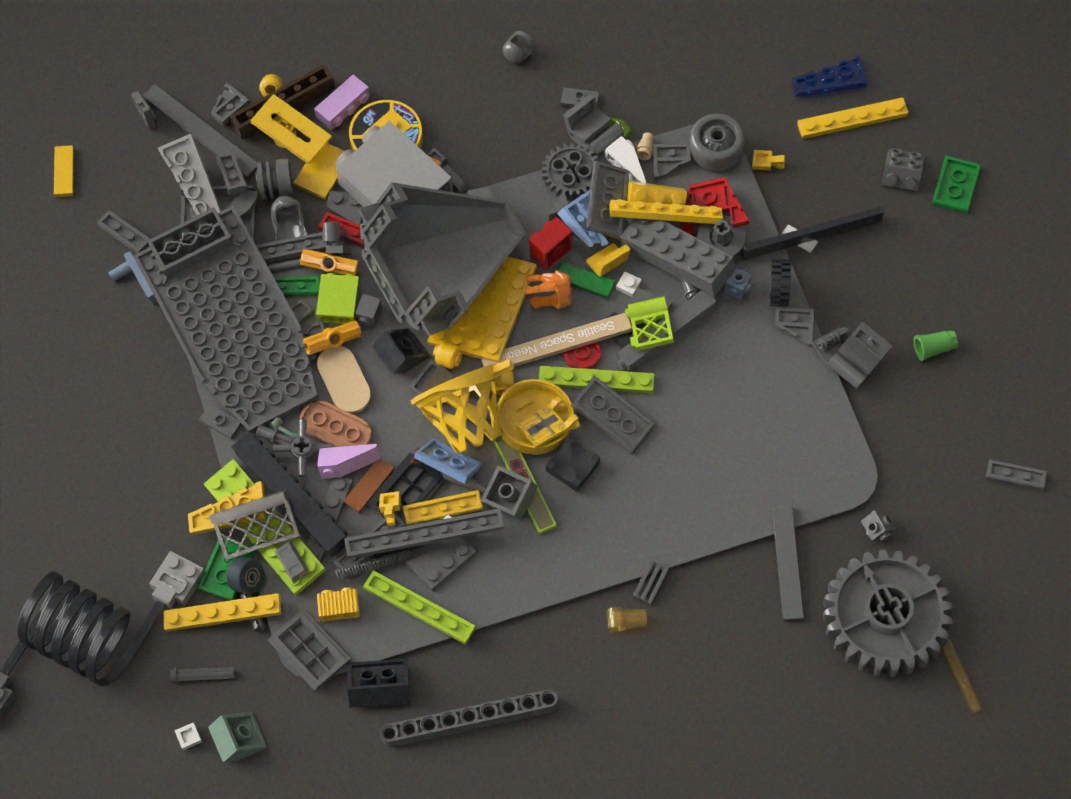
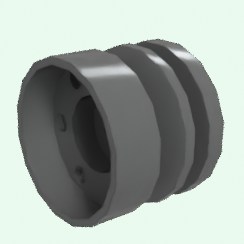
[256,158,294,200]

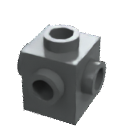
[861,510,897,542]

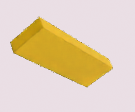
[54,145,74,197]

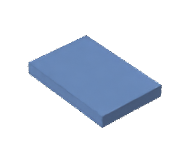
[414,438,482,484]

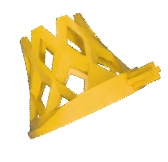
[410,358,515,455]

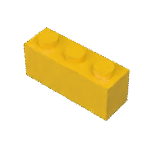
[626,181,687,205]

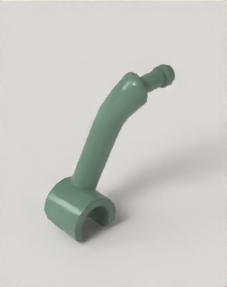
[269,417,299,439]

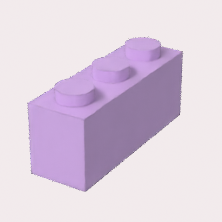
[314,75,370,131]

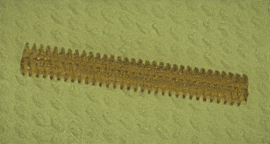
[941,637,982,713]

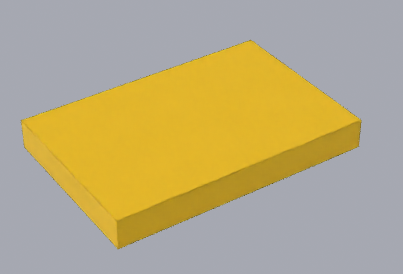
[293,143,344,200]

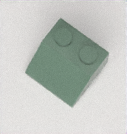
[208,712,267,763]

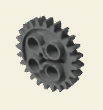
[542,143,598,199]

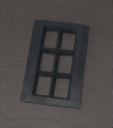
[366,453,446,524]

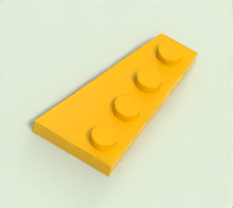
[188,481,267,535]

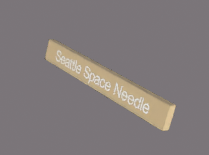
[481,313,632,367]

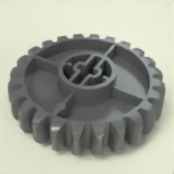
[822,550,954,677]

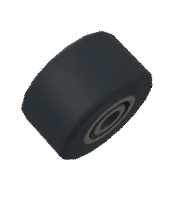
[227,557,265,594]

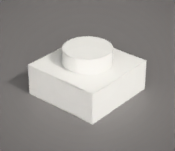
[616,272,642,297]
[175,722,202,750]

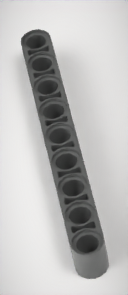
[380,690,558,747]

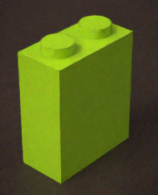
[316,273,360,324]

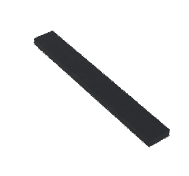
[741,207,885,260]

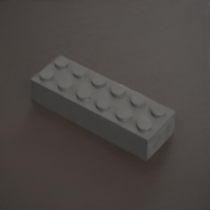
[620,218,736,296]

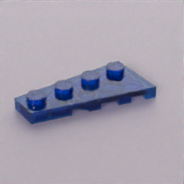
[792,54,867,97]

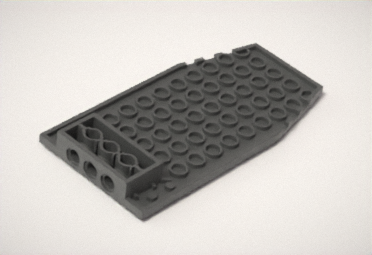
[133,205,318,433]

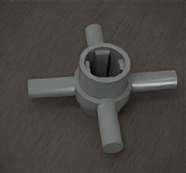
[273,419,332,477]

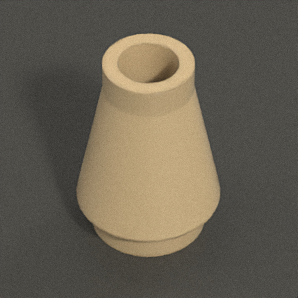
[635,133,654,160]

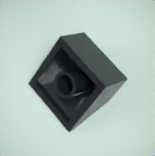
[372,328,430,374]

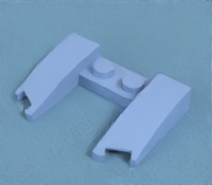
[557,190,634,247]

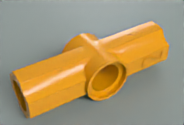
[300,249,359,276]
[303,320,361,355]

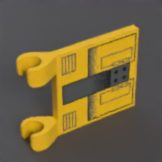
[516,396,580,448]

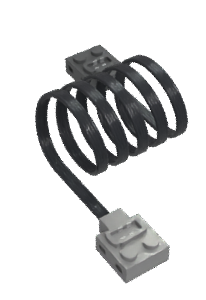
[0,551,205,719]

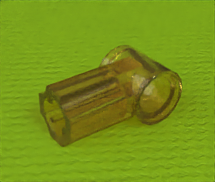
[607,607,647,632]

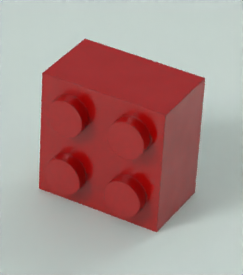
[529,217,573,272]

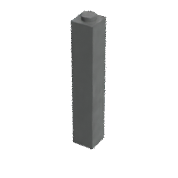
[616,290,717,372]

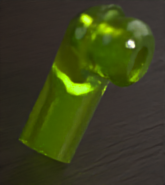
[610,117,631,137]

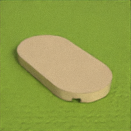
[317,346,371,414]

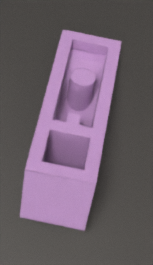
[317,444,380,479]

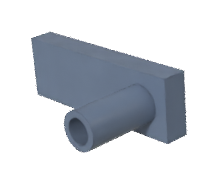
[108,251,158,305]

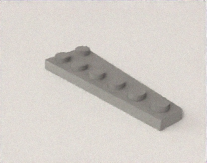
[158,134,222,215]

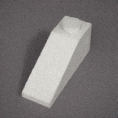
[605,136,646,183]

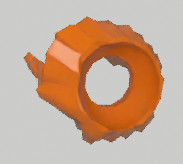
[525,270,572,309]

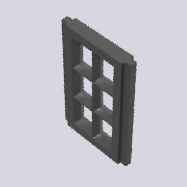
[268,609,351,691]

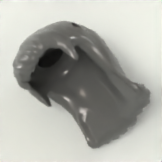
[271,196,308,241]

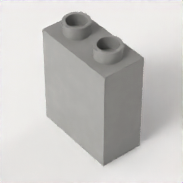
[335,121,453,207]

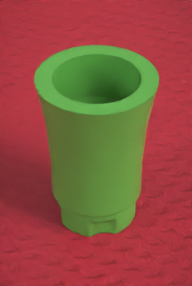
[914,331,958,361]

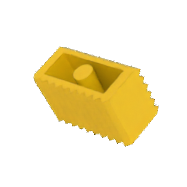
[317,587,360,622]

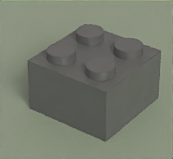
[480,466,538,521]

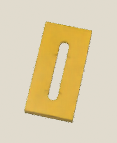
[251,94,332,164]

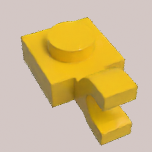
[752,150,785,170]
[379,491,401,526]

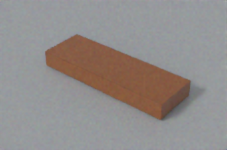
[343,458,395,514]

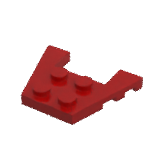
[680,177,750,237]

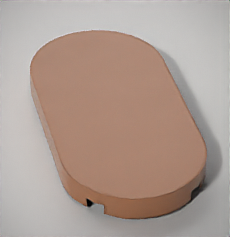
[300,401,372,447]

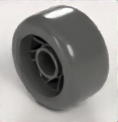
[689,113,745,172]

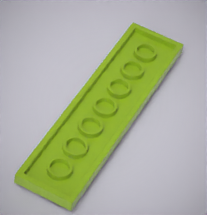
[204,459,326,596]

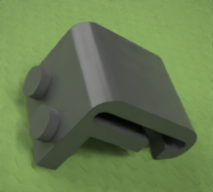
[563,94,624,156]
[827,321,892,389]

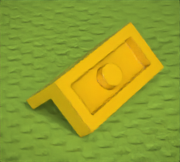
[586,243,631,277]

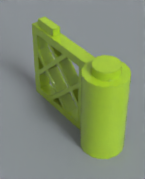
[625,296,674,351]

